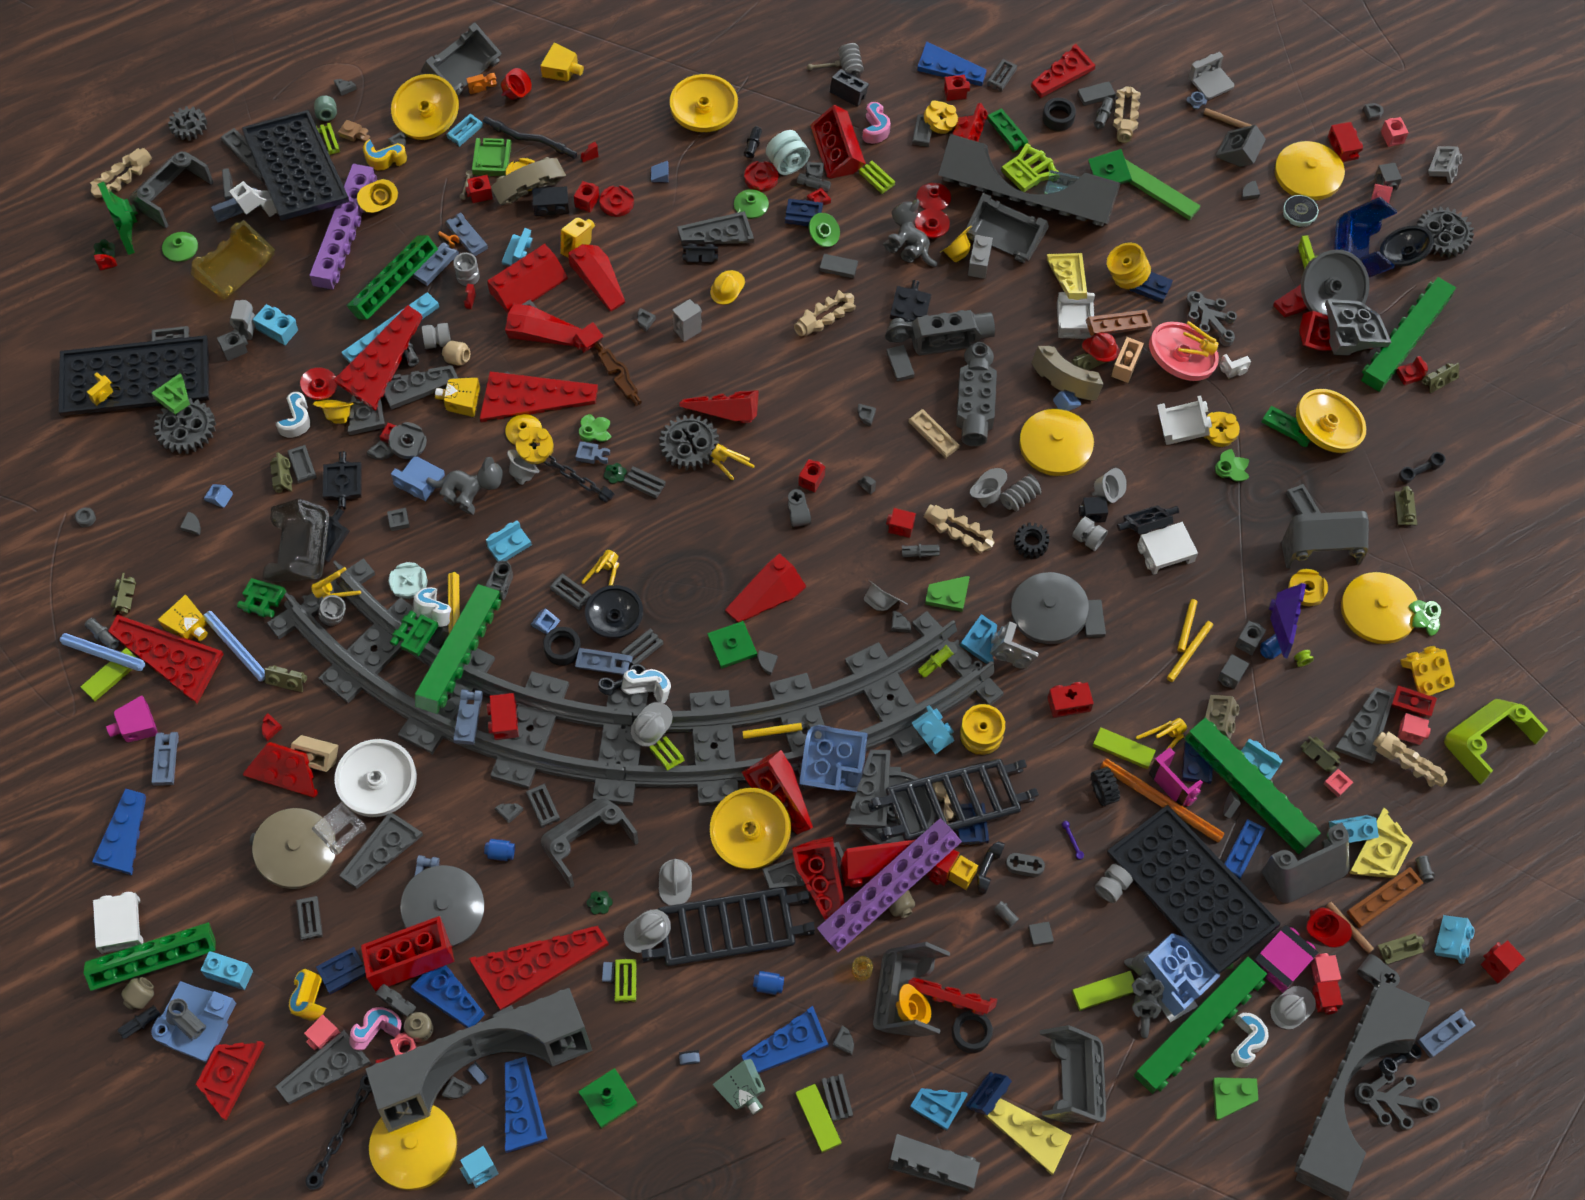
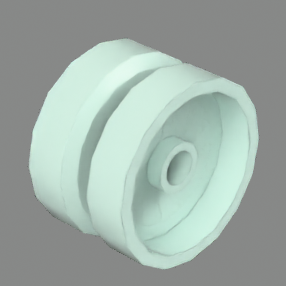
[766,130,810,175]

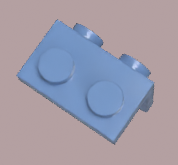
[391,457,445,501]

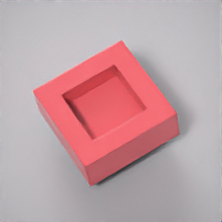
[1371,184,1393,205]
[1324,769,1353,798]

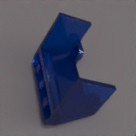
[1334,197,1397,277]

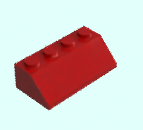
[810,105,866,179]
[487,244,568,313]
[839,840,915,888]
[361,916,455,991]

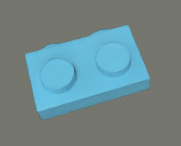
[502,228,533,266]
[912,705,955,754]
[1435,915,1474,964]

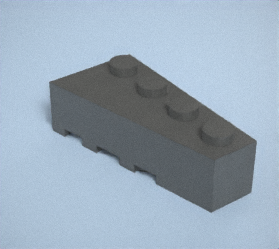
[888,1134,980,1192]

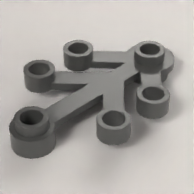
[1186,291,1237,346]
[1354,1073,1440,1131]

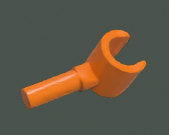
[438,231,459,248]

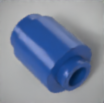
[1260,634,1282,660]
[484,839,515,861]
[753,971,784,995]

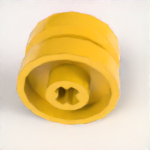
[1106,242,1151,289]
[960,704,1005,755]

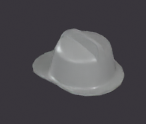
[507,450,540,485]
[970,468,1007,507]
[1092,468,1126,503]
[864,580,908,611]
[631,702,673,746]
[659,859,692,905]
[624,910,671,953]
[1270,986,1316,1029]

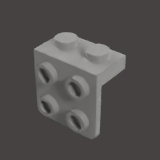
[1188,52,1234,100]
[990,622,1039,668]

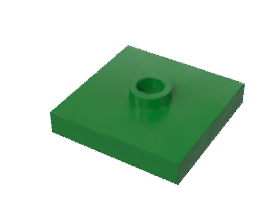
[1088,149,1132,185]
[707,621,757,669]

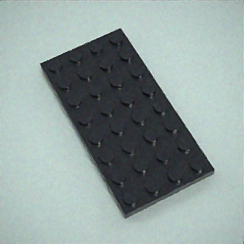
[242,110,349,221]
[59,335,210,416]
[1107,805,1280,975]

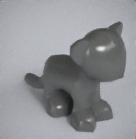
[883,199,937,267]
[426,457,503,515]
[1124,951,1165,1039]

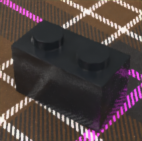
[532,186,570,216]

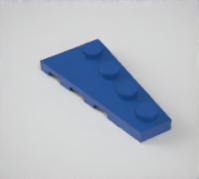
[92,789,146,875]
[411,965,485,1028]
[505,1056,548,1153]

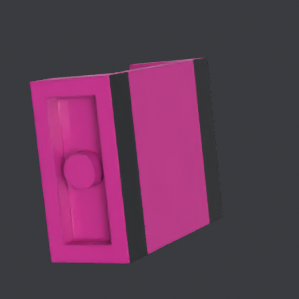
[1149,747,1203,807]
[1254,925,1319,993]

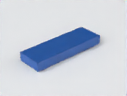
[1225,819,1266,880]

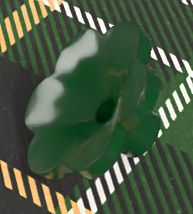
[93,239,115,257]
[604,463,627,484]
[587,891,613,915]

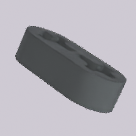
[1006,853,1045,877]

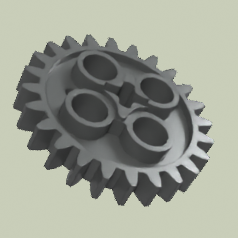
[1417,206,1474,258]
[154,398,216,454]
[659,415,719,470]

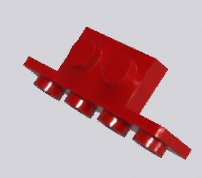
[952,103,988,142]

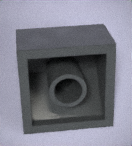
[1216,125,1266,167]

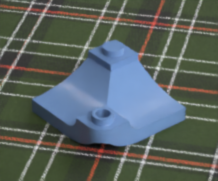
[799,725,868,792]
[1143,934,1220,1017]
[151,981,236,1063]

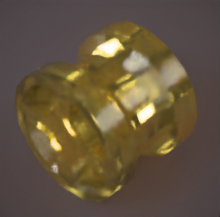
[852,956,873,981]

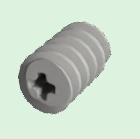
[838,43,864,78]
[1000,473,1042,512]

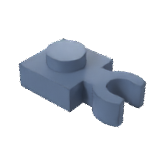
[576,441,610,464]

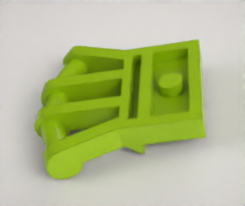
[1001,143,1060,192]

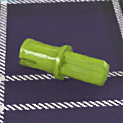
[918,645,954,677]

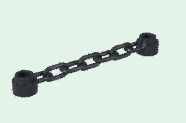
[530,442,615,503]
[305,1074,372,1191]

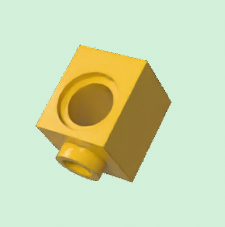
[948,855,978,890]

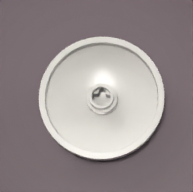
[335,739,417,817]

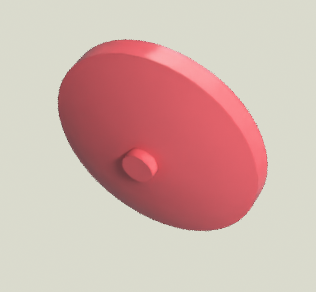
[1149,322,1219,381]

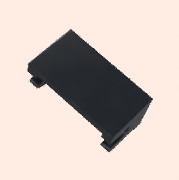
[829,69,869,107]

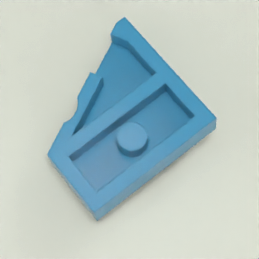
[959,614,997,664]
[910,1088,968,1131]

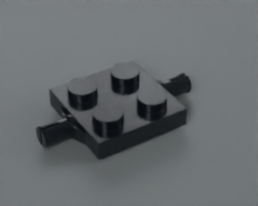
[890,280,931,323]
[323,451,362,510]
[1117,505,1179,534]
[297,507,350,566]

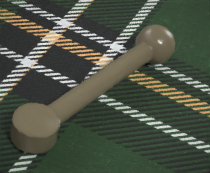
[807,60,841,70]
[460,170,473,200]

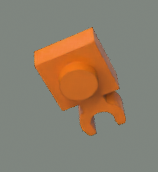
[466,73,497,94]

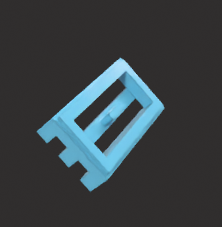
[446,114,483,147]

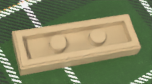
[909,409,959,458]

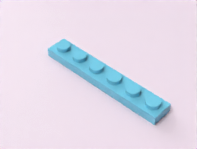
[342,292,439,363]

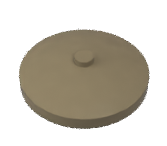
[252,808,336,889]

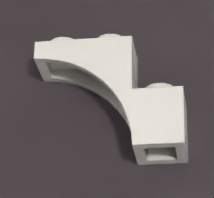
[229,181,277,217]

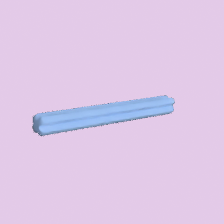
[203,611,265,681]
[60,633,145,671]

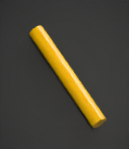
[1177,599,1198,652]
[743,723,802,739]

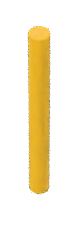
[1167,621,1213,682]

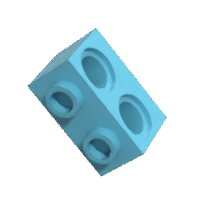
[253,304,298,345]
[200,951,253,990]
[460,1146,499,1188]

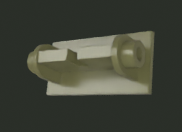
[1072,353,1106,370]
[1422,363,1459,393]
[270,452,292,493]
[1394,486,1417,526]
[110,573,136,615]
[264,665,307,692]
[1301,736,1341,773]
[1378,933,1424,965]

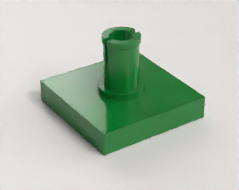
[578,1068,638,1129]

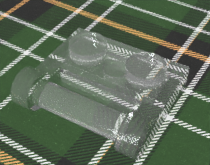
[312,802,366,855]

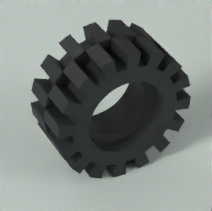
[1014,522,1050,559]
[1090,767,1120,806]

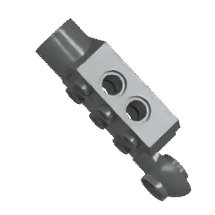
[885,310,995,356]
[956,342,997,446]

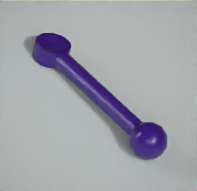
[1062,821,1084,860]

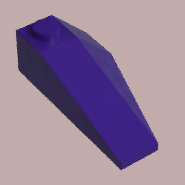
[1268,583,1306,659]

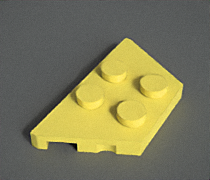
[1349,808,1413,878]

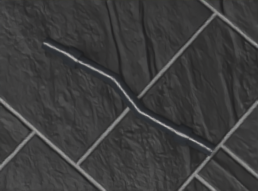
[483,116,577,159]

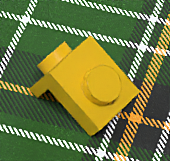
[87,372,113,406]

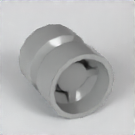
[454,252,480,286]
[422,323,451,349]
[1072,516,1108,551]
[318,595,346,626]
[1094,864,1133,903]

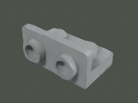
[1428,146,1462,183]

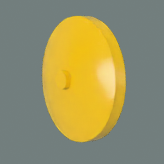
[391,74,459,140]
[670,74,738,132]
[1274,141,1345,201]
[1296,389,1366,453]
[1019,409,1094,476]
[1341,572,1417,644]
[710,788,791,870]
[369,1105,457,1190]

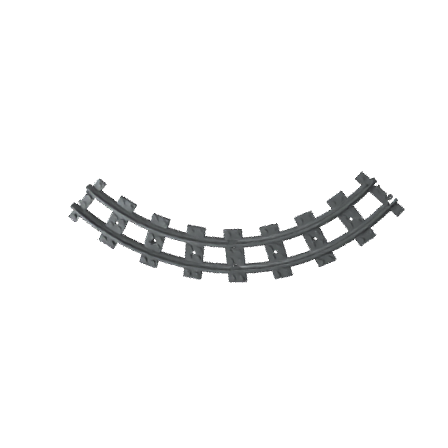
[267,558,1004,806]

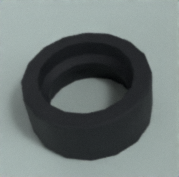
[1042,98,1076,131]
[543,627,581,666]
[952,1010,993,1053]

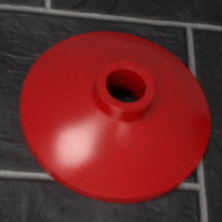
[916,183,951,211]
[915,208,950,238]
[300,368,338,400]

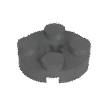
[388,422,427,460]
[375,984,416,1017]

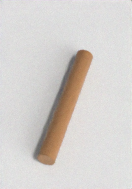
[1203,108,1252,128]
[1325,902,1374,954]

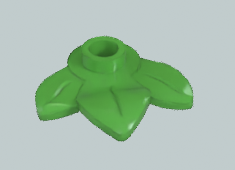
[579,414,612,442]
[1215,449,1249,482]
[1409,600,1441,636]

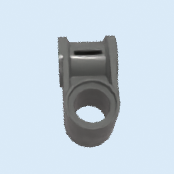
[788,489,811,527]
[486,561,513,600]
[1357,954,1400,988]

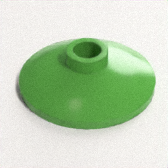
[734,189,769,219]
[809,213,840,247]
[162,232,198,262]

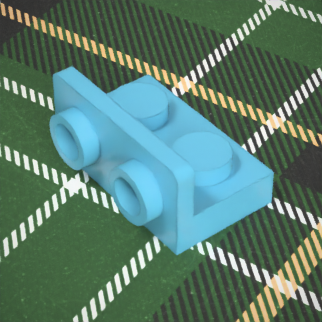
[486,521,532,562]
[1241,739,1283,780]
[1329,815,1379,843]

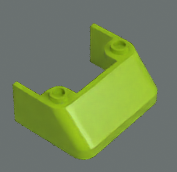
[1444,699,1548,784]

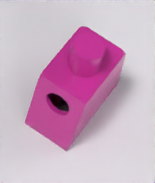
[106,695,158,742]

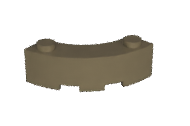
[491,157,566,204]
[1031,346,1103,401]

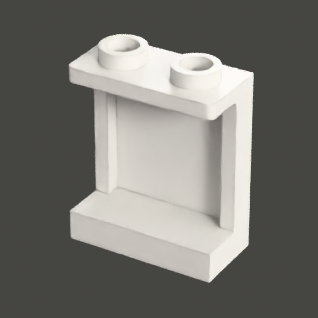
[1057,292,1095,339]
[1157,396,1212,445]
[1137,522,1198,575]
[93,892,143,954]

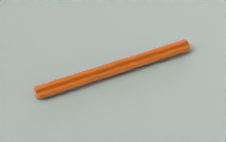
[1101,759,1224,842]

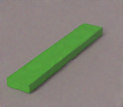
[1125,159,1200,220]

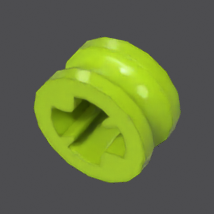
[1294,650,1314,667]

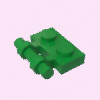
[237,578,286,618]
[390,610,439,657]

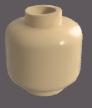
[442,341,471,366]

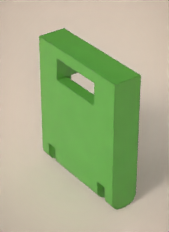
[472,138,511,176]

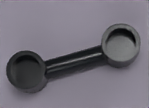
[1399,452,1446,483]
[598,664,646,695]
[977,841,1005,894]
[1378,1044,1422,1077]

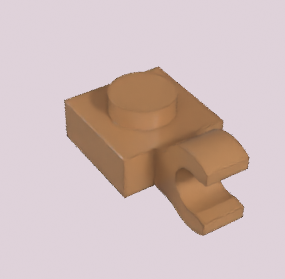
[338,120,370,142]

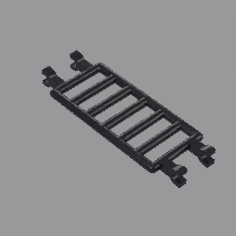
[868,758,1039,841]
[641,887,815,966]

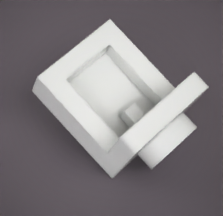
[1220,354,1251,379]

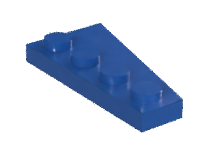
[917,42,987,86]
[742,1006,828,1074]

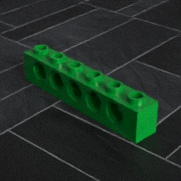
[346,235,438,320]
[83,922,216,991]

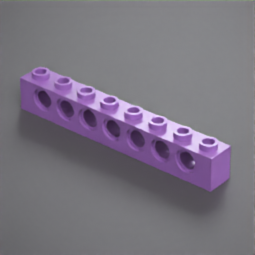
[310,164,377,290]
[817,818,962,952]

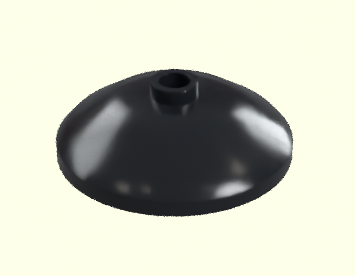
[1380,225,1434,267]
[585,585,643,639]

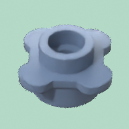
[1186,92,1207,109]

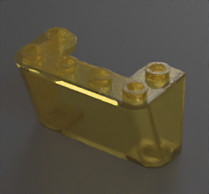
[191,220,275,299]

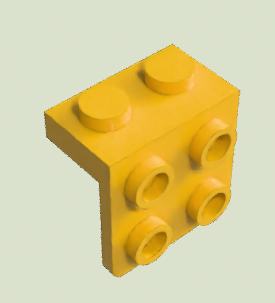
[1400,646,1455,695]

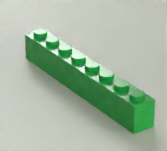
[1361,277,1456,392]
[415,584,501,714]
[1184,717,1321,854]
[1134,957,1267,1094]

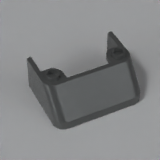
[129,151,214,228]
[1281,511,1369,568]
[541,798,639,888]
[873,942,950,1037]
[1040,1025,1106,1123]

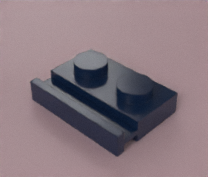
[785,199,823,226]
[1130,272,1173,303]
[1182,741,1213,784]
[956,803,989,845]
[316,947,366,994]
[966,1072,1012,1115]

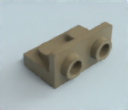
[1205,695,1239,739]

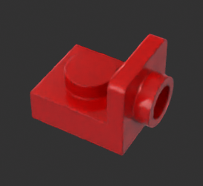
[1396,356,1428,386]

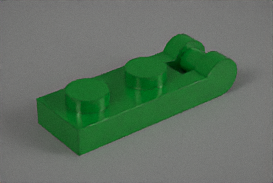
[987,108,1028,152]
[1262,406,1310,447]

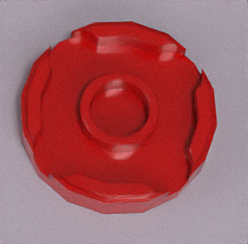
[744,161,779,192]
[599,186,634,217]

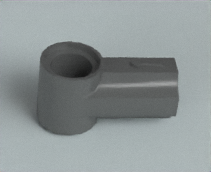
[166,998,206,1041]

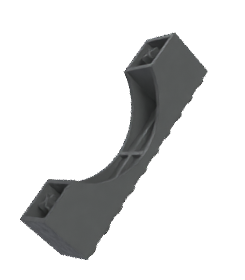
[938,134,1121,226]
[1294,981,1430,1200]
[366,988,593,1132]

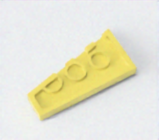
[1047,253,1087,300]
[984,1098,1072,1175]

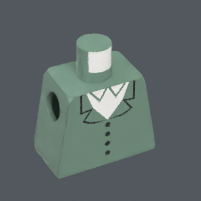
[713,1059,765,1115]

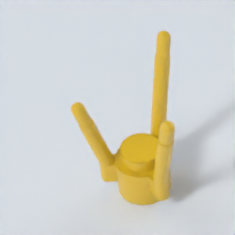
[1178,321,1218,357]
[710,444,755,480]
[581,550,619,586]
[311,567,361,599]
[1136,718,1187,750]

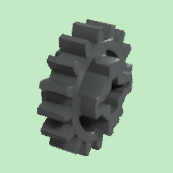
[168,106,207,141]

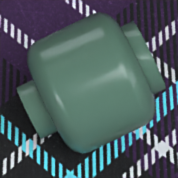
[314,96,337,121]

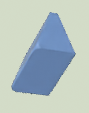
[651,161,669,182]
[1053,391,1081,411]
[204,484,233,507]
[531,609,560,634]

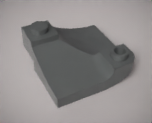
[1324,299,1391,355]

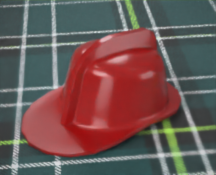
[501,68,532,100]
[1082,333,1120,362]
[1307,908,1352,947]

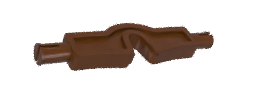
[595,342,642,406]

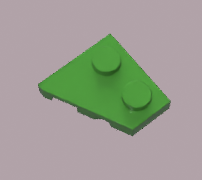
[152,374,190,415]
[925,576,970,612]
[1213,1078,1258,1121]

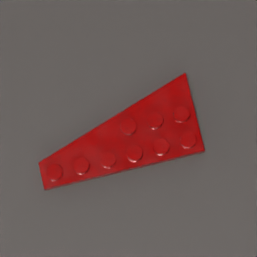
[334,305,423,411]
[480,371,598,422]
[108,615,224,704]
[469,926,609,1011]

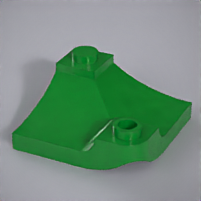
[97,182,138,255]

